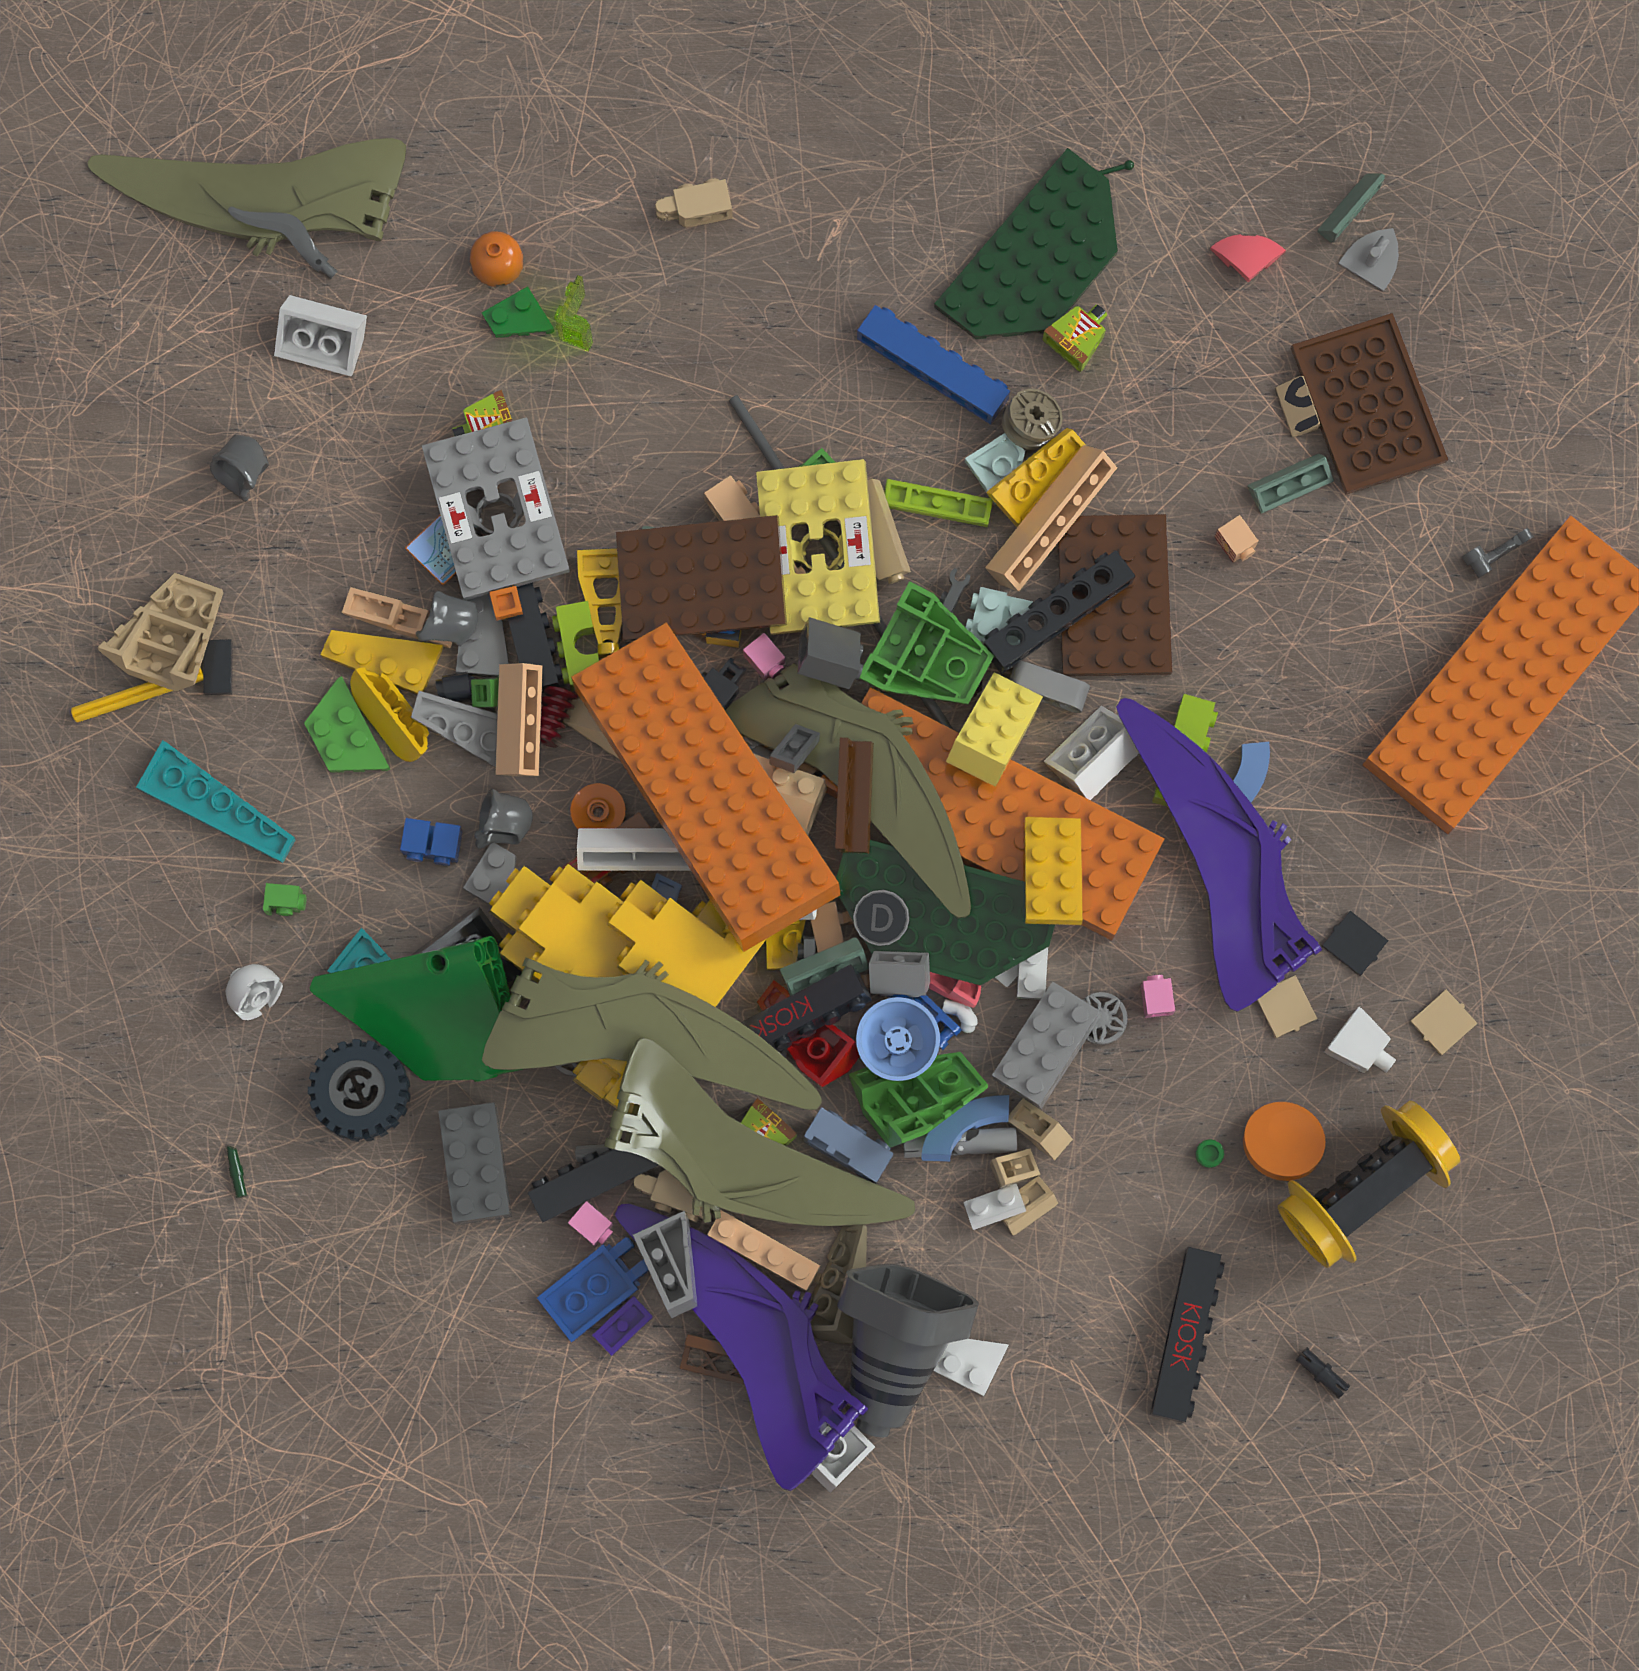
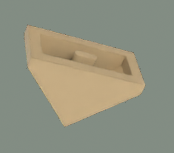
[990,1148,1040,1189]

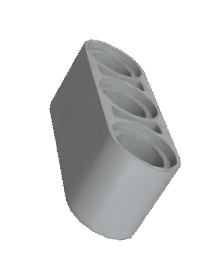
[1009,661,1090,713]

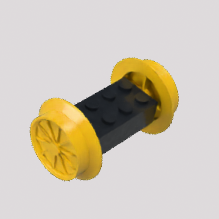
[1277,1100,1460,1268]

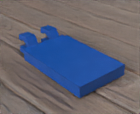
[537,1237,649,1342]

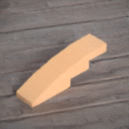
[342,587,452,648]

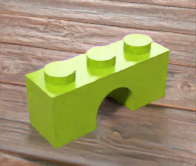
[552,601,599,692]

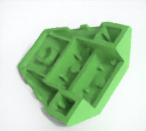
[859,581,994,705]
[849,1052,988,1148]

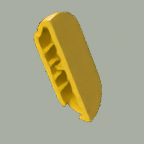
[350,667,429,762]

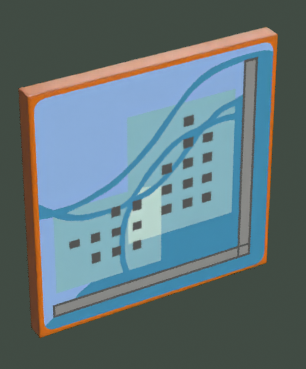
[405,515,456,586]

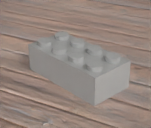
[992,981,1101,1109]

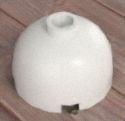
[225,964,283,1020]

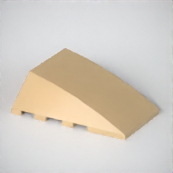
[98,573,223,691]

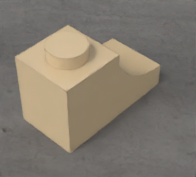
[1008,1098,1073,1160]

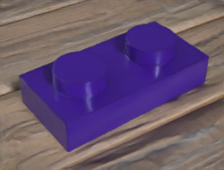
[592,1296,653,1356]

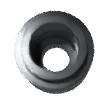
[435,671,475,701]

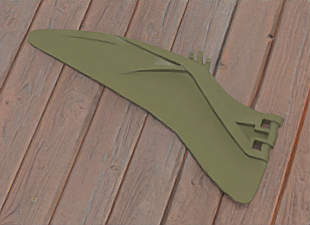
[88,138,406,257]
[725,663,971,919]
[482,958,822,1110]
[604,1038,915,1226]

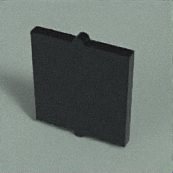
[1322,911,1389,976]

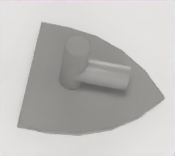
[1338,228,1399,292]

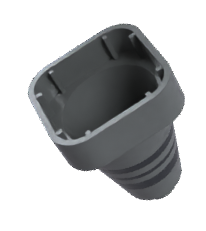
[837,1264,979,1437]

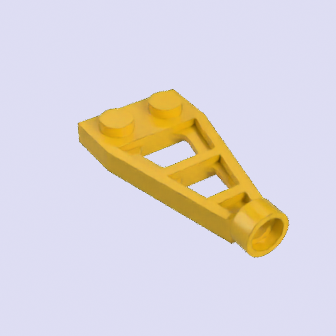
[577,549,622,659]

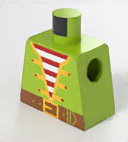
[1042,304,1107,373]
[452,390,512,437]
[741,1098,797,1146]

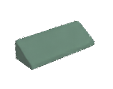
[1318,173,1385,243]
[1247,454,1334,514]
[780,938,869,996]

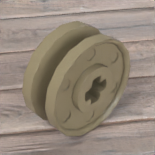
[1001,389,1063,450]

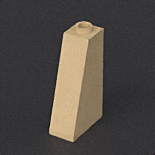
[837,479,911,584]

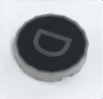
[853,890,910,946]

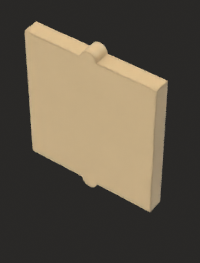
[1257,975,1317,1038]
[1410,989,1477,1056]

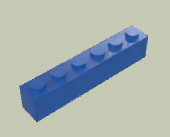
[857,305,1010,425]

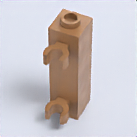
[810,902,870,989]

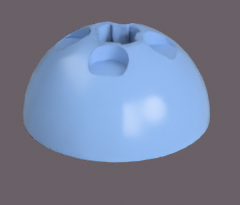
[856,997,940,1081]

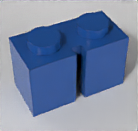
[400,818,463,866]

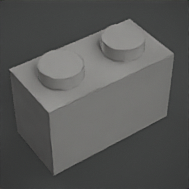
[869,951,930,997]

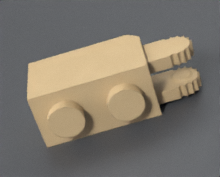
[655,178,733,228]
[633,1170,703,1223]

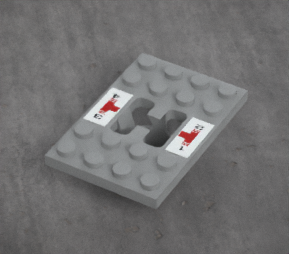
[422,417,570,600]

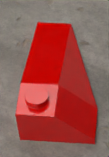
[757,980,860,1087]

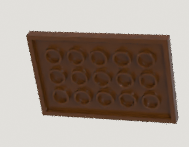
[1291,313,1448,495]
[1058,514,1172,676]
[616,515,787,641]

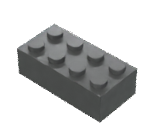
[438,1102,512,1225]

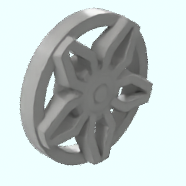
[1083,992,1128,1045]

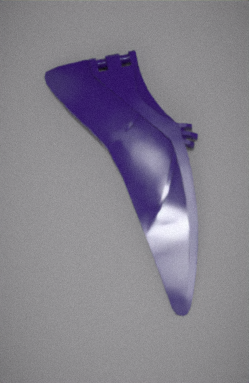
[1116,698,1322,1012]
[615,1204,868,1491]

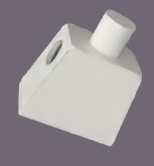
[1324,1007,1396,1073]

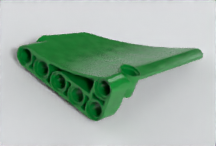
[310,936,523,1082]

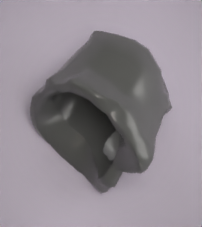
[210,435,269,502]
[416,591,478,647]
[474,789,533,849]

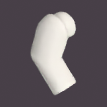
[942,999,978,1033]

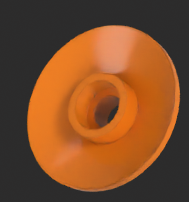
[570,783,626,829]

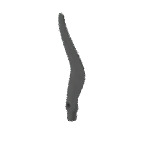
[228,206,337,279]

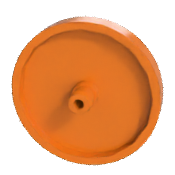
[1243,1102,1326,1181]

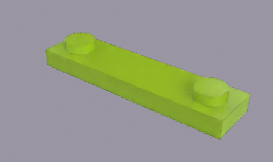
[884,479,993,527]

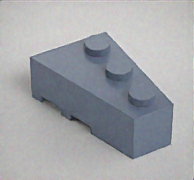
[804,1107,893,1184]

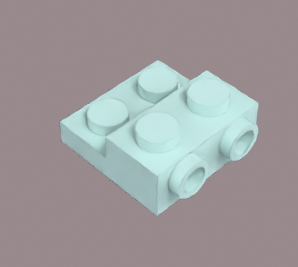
[966,587,1033,645]

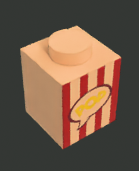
[1215,515,1258,563]

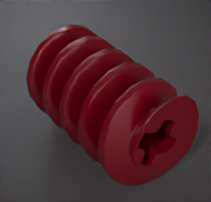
[540,686,579,748]

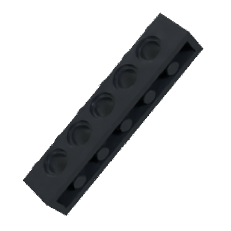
[983,550,1135,674]

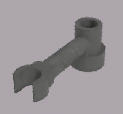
[1462,528,1534,578]

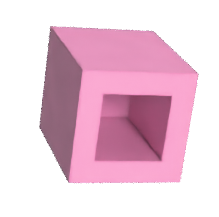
[743,633,785,680]
[1140,975,1175,1018]
[568,1201,613,1246]

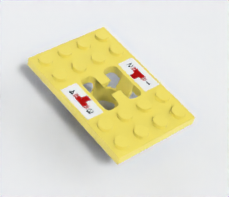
[756,459,880,635]

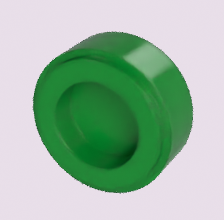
[1195,1139,1224,1168]

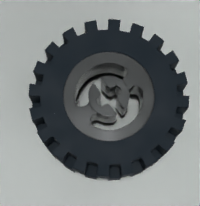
[308,1039,411,1142]

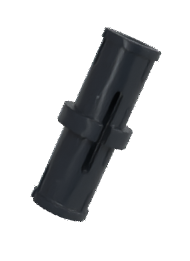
[1295,1347,1350,1399]

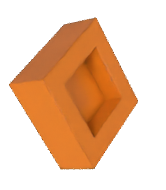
[489,586,523,621]

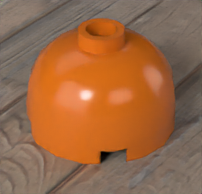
[470,231,523,287]

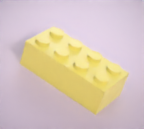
[946,672,1043,787]

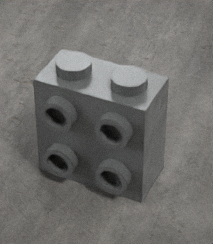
[798,617,863,689]

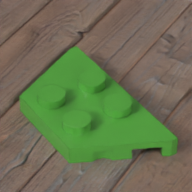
[304,676,390,773]

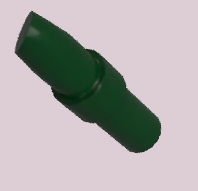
[227,1145,247,1198]

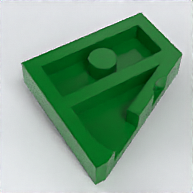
[482,286,555,338]

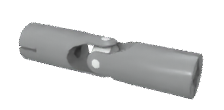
[903,1127,1017,1158]

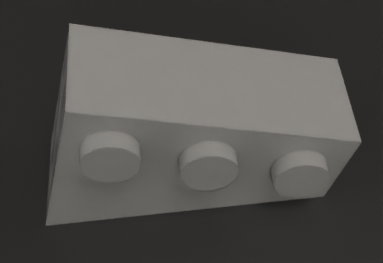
[633,1211,697,1318]

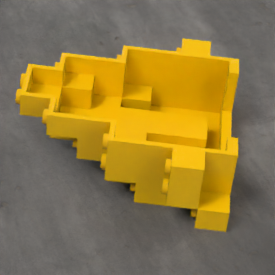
[489,864,766,1113]

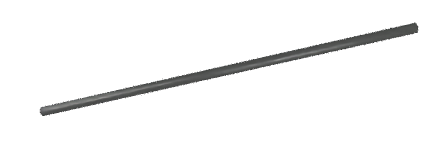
[729,395,954,730]

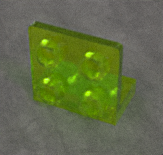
[554,275,593,352]

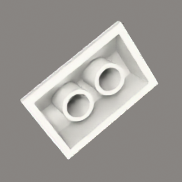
[274,295,367,376]
[1044,706,1139,800]
[811,1426,875,1493]

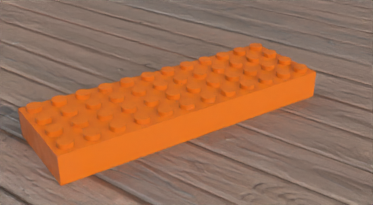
[1363,515,1639,834]
[571,623,841,952]
[821,687,1165,941]

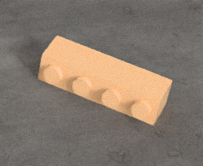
[496,663,542,776]
[707,1210,820,1292]

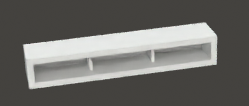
[577,828,691,871]

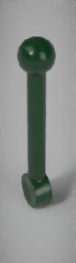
[1099,160,1134,175]

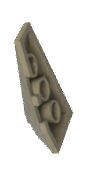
[808,1224,867,1344]

